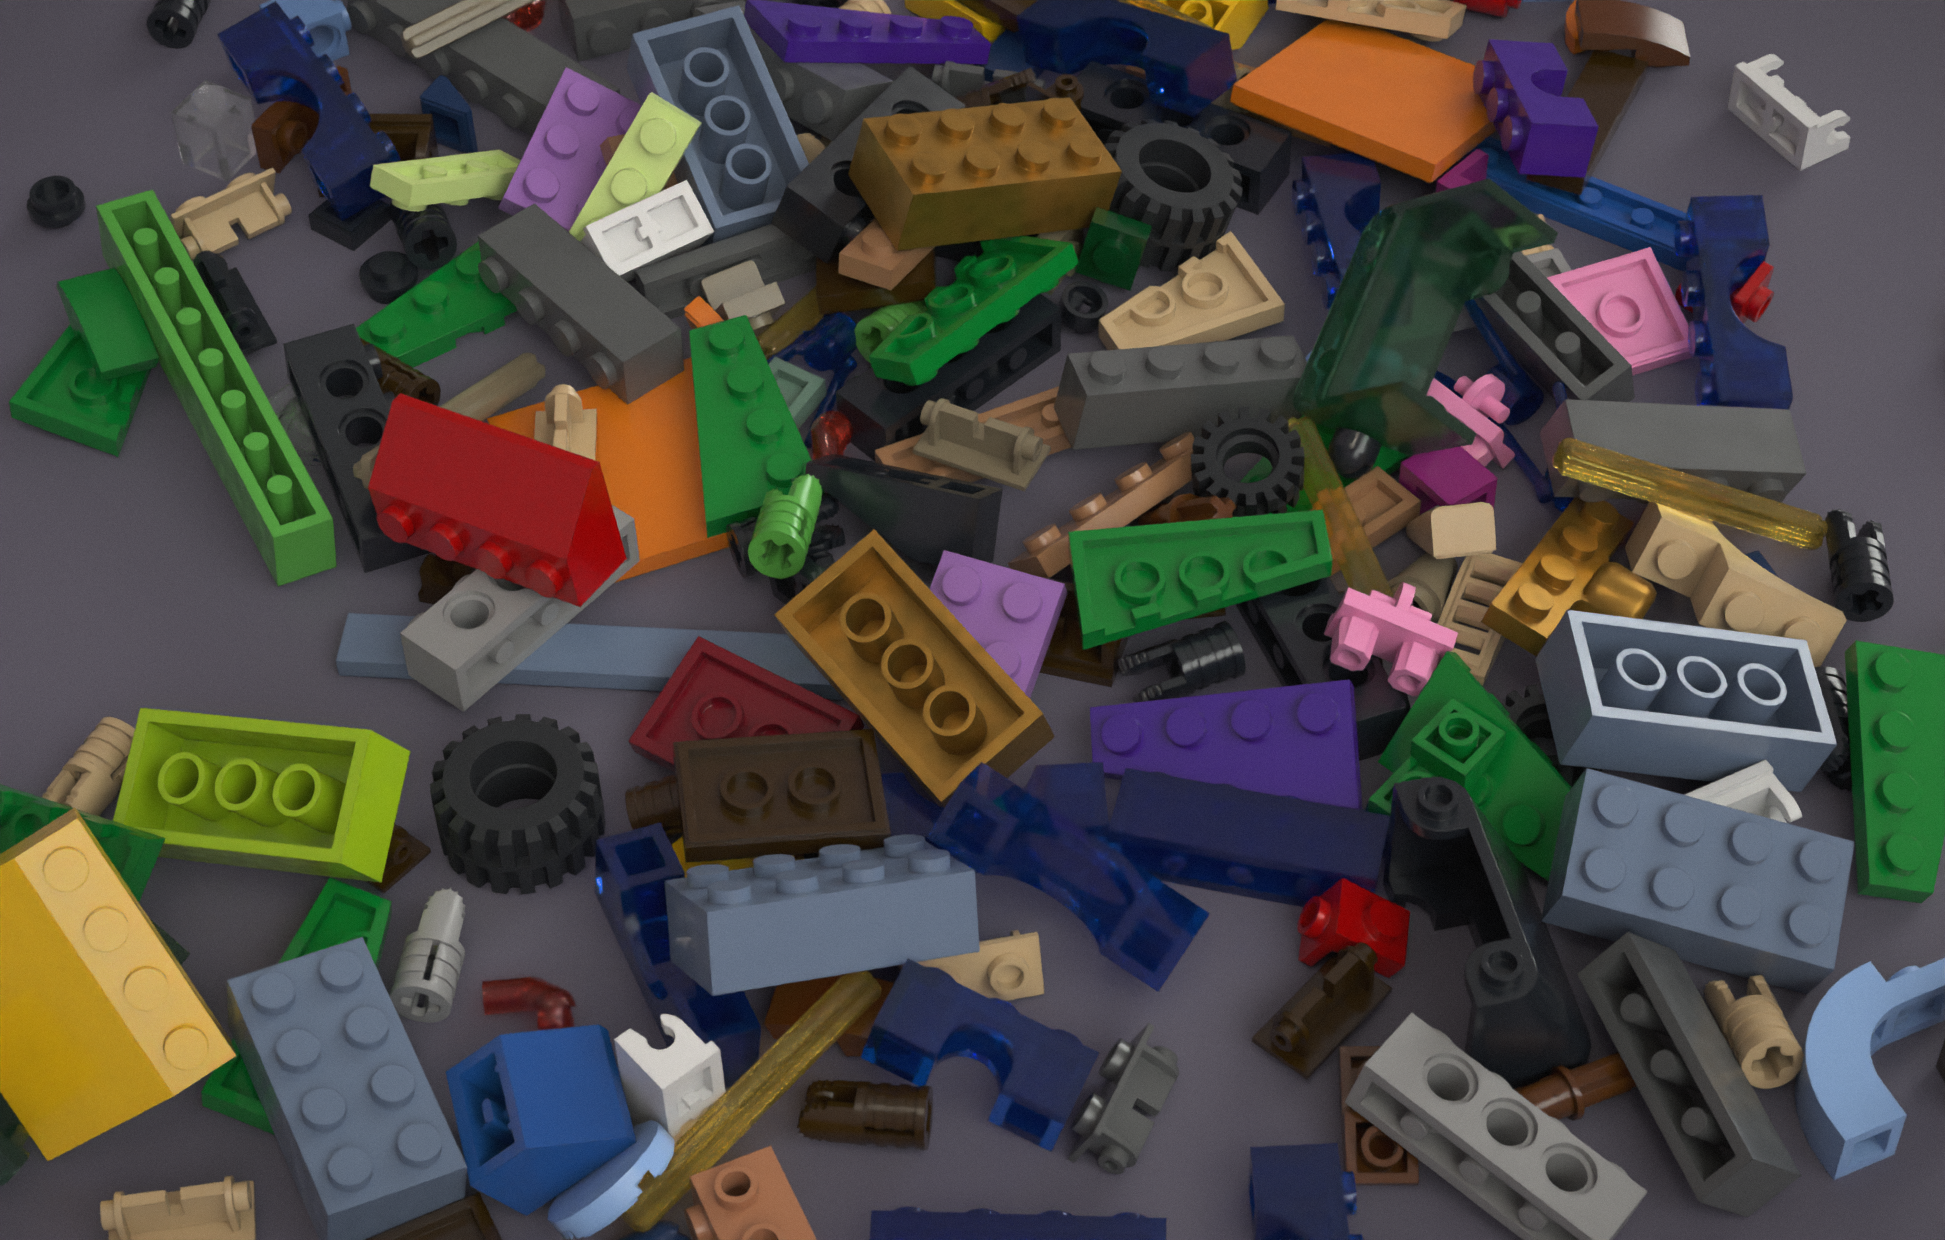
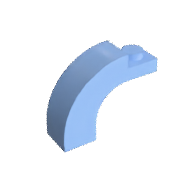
[1795,958,1945,1180]

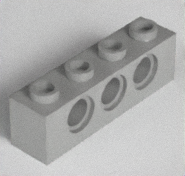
[400,505,640,712]
[1345,1012,1648,1240]

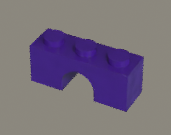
[1473,39,1599,178]

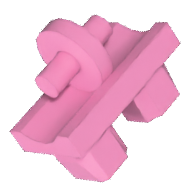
[1400,370,1515,469]
[1324,582,1458,696]

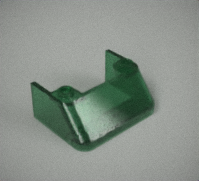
[1293,178,1558,455]

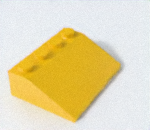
[0,808,236,1161]

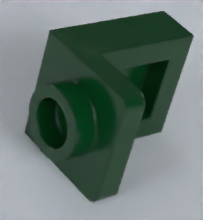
[1075,207,1152,291]

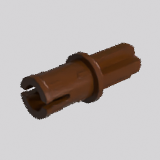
[1138,493,1236,526]
[1514,1052,1636,1121]

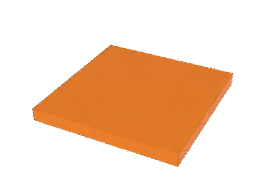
[1230,19,1496,183]
[487,357,729,583]

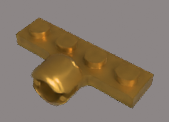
[1481,497,1657,657]

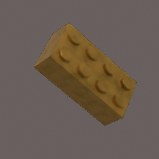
[848,98,1122,251]
[774,529,1055,823]

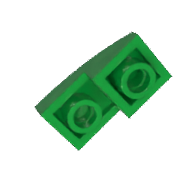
[56,267,159,382]
[1368,698,1506,827]

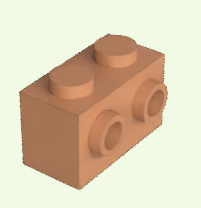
[684,1145,817,1240]

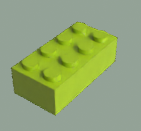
[113,708,410,883]

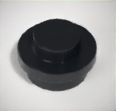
[27,176,86,228]
[359,251,419,304]

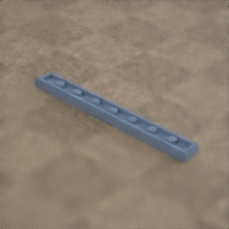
[336,613,844,700]

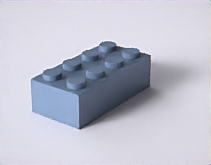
[626,5,809,247]
[1535,610,1837,792]
[1541,768,1855,994]
[665,834,980,996]
[227,937,467,1240]

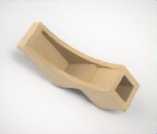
[1625,493,1847,667]

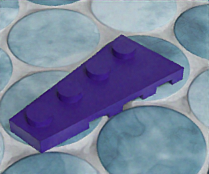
[744,0,991,64]
[1090,680,1363,815]

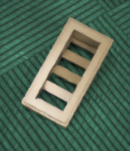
[1406,502,1496,559]
[1437,553,1523,686]

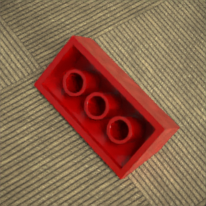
[368,393,627,607]

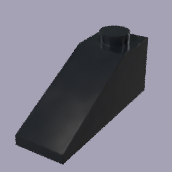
[805,453,1003,573]

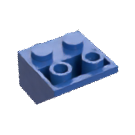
[446,1024,637,1216]

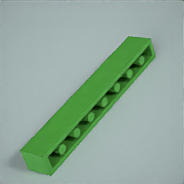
[96,189,337,586]

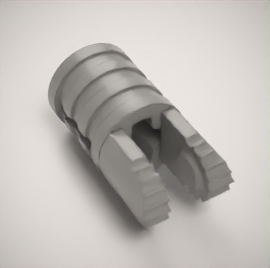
[390,887,466,1023]

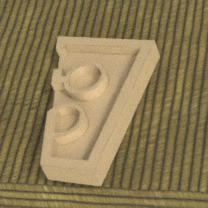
[1275,0,1467,42]
[1099,231,1285,350]

